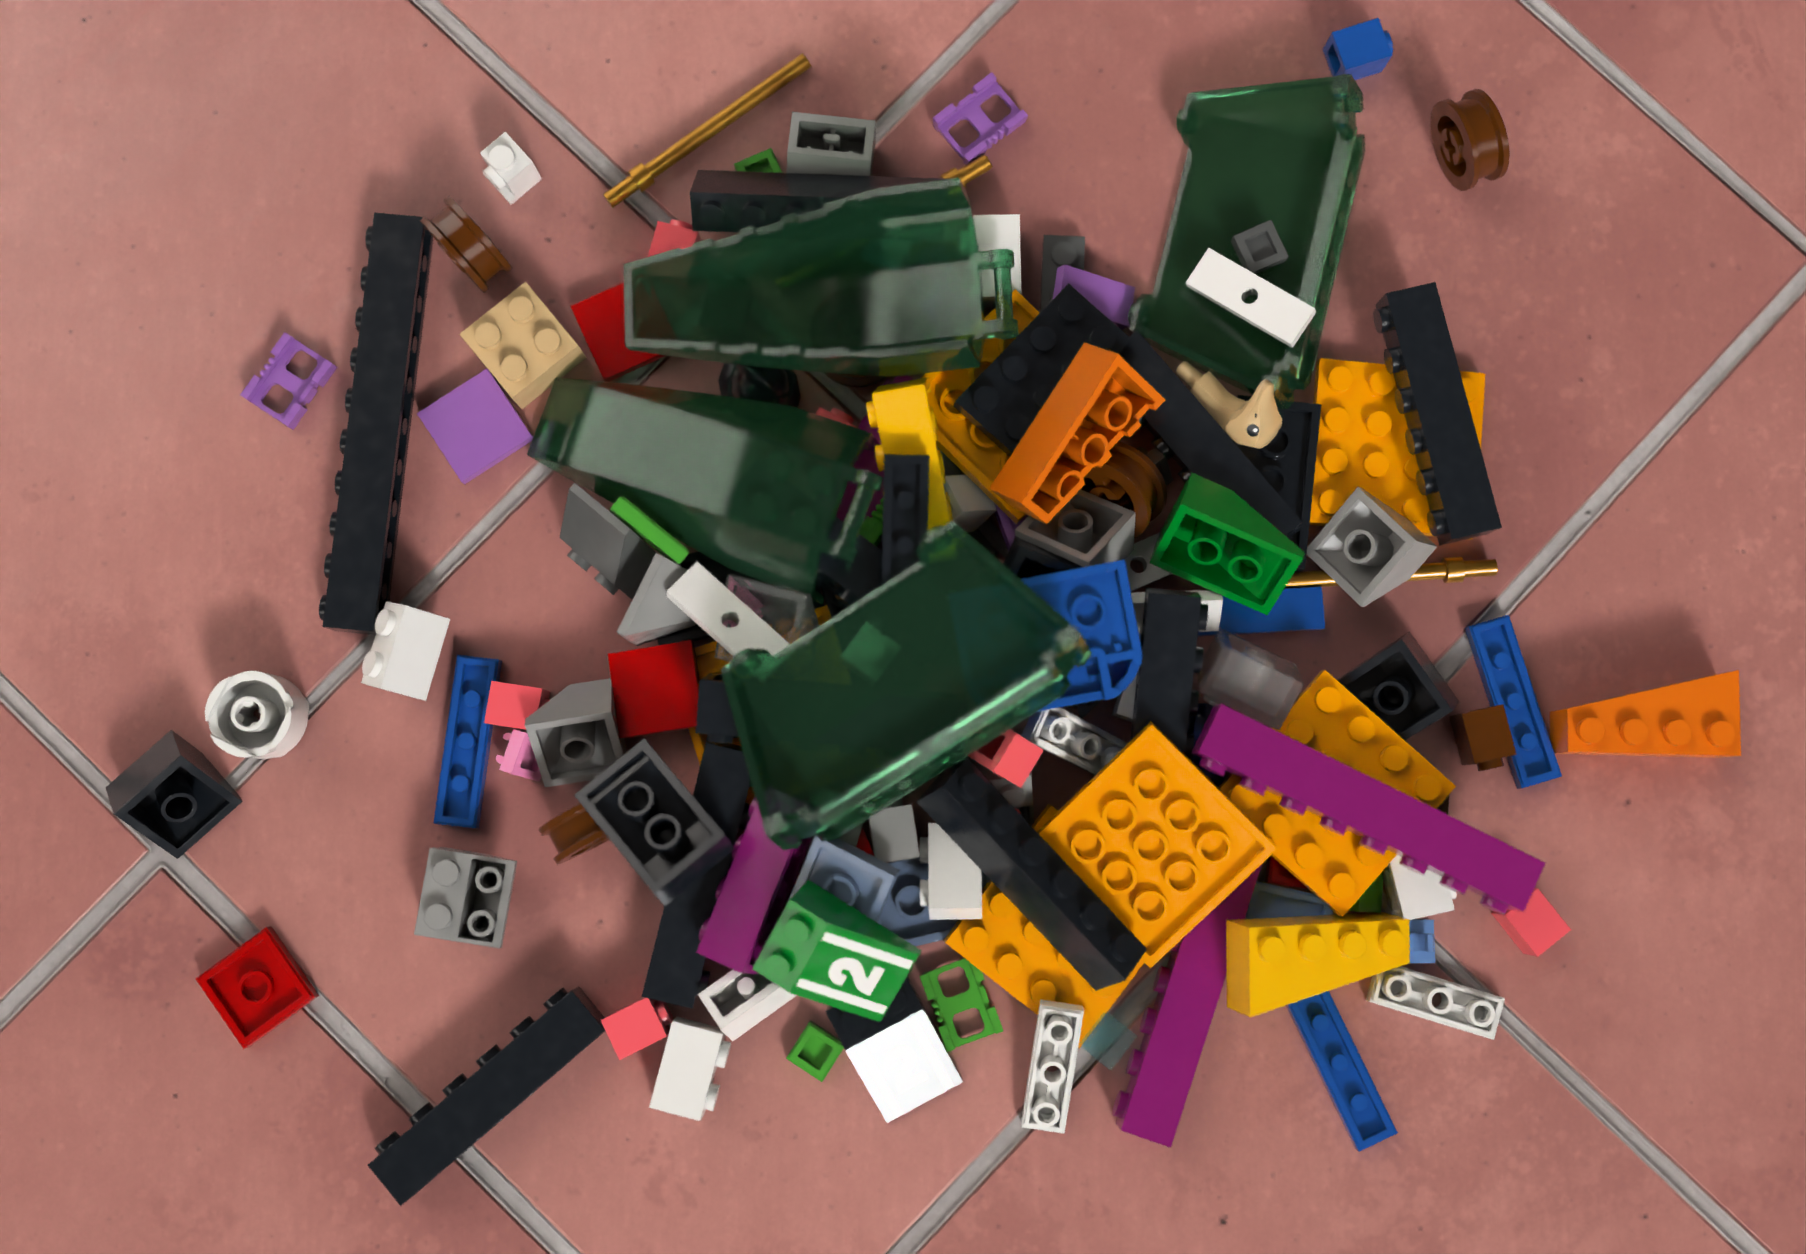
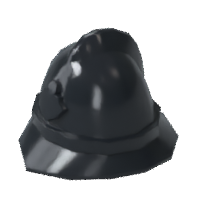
[718,348,801,427]

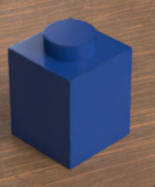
[1323,18,1393,86]

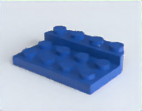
[948,560,1142,718]

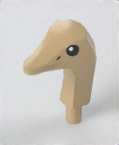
[1175,361,1282,449]

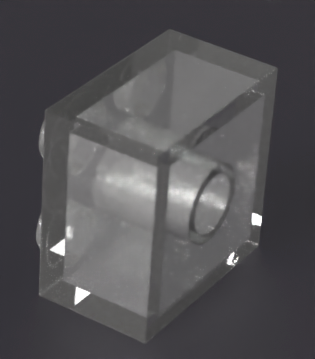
[1197,627,1304,730]

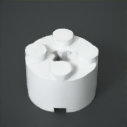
[205,671,309,759]

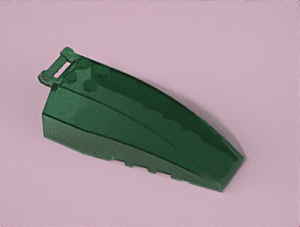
[624,177,1019,377]
[527,377,884,605]

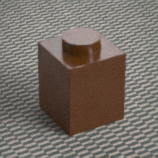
[1449,704,1516,771]

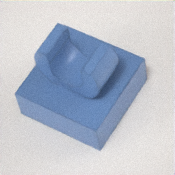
[1409,919,1435,964]

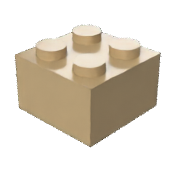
[459,282,587,409]

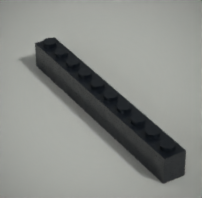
[319,213,434,635]

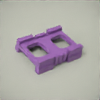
[933,72,1028,165]
[240,332,337,430]

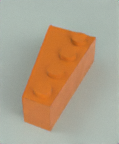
[989,342,1165,524]
[1549,670,1741,758]

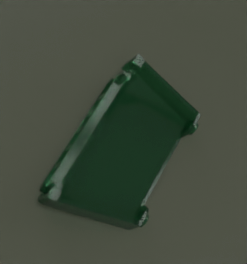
[1128,74,1365,409]
[721,521,1092,851]

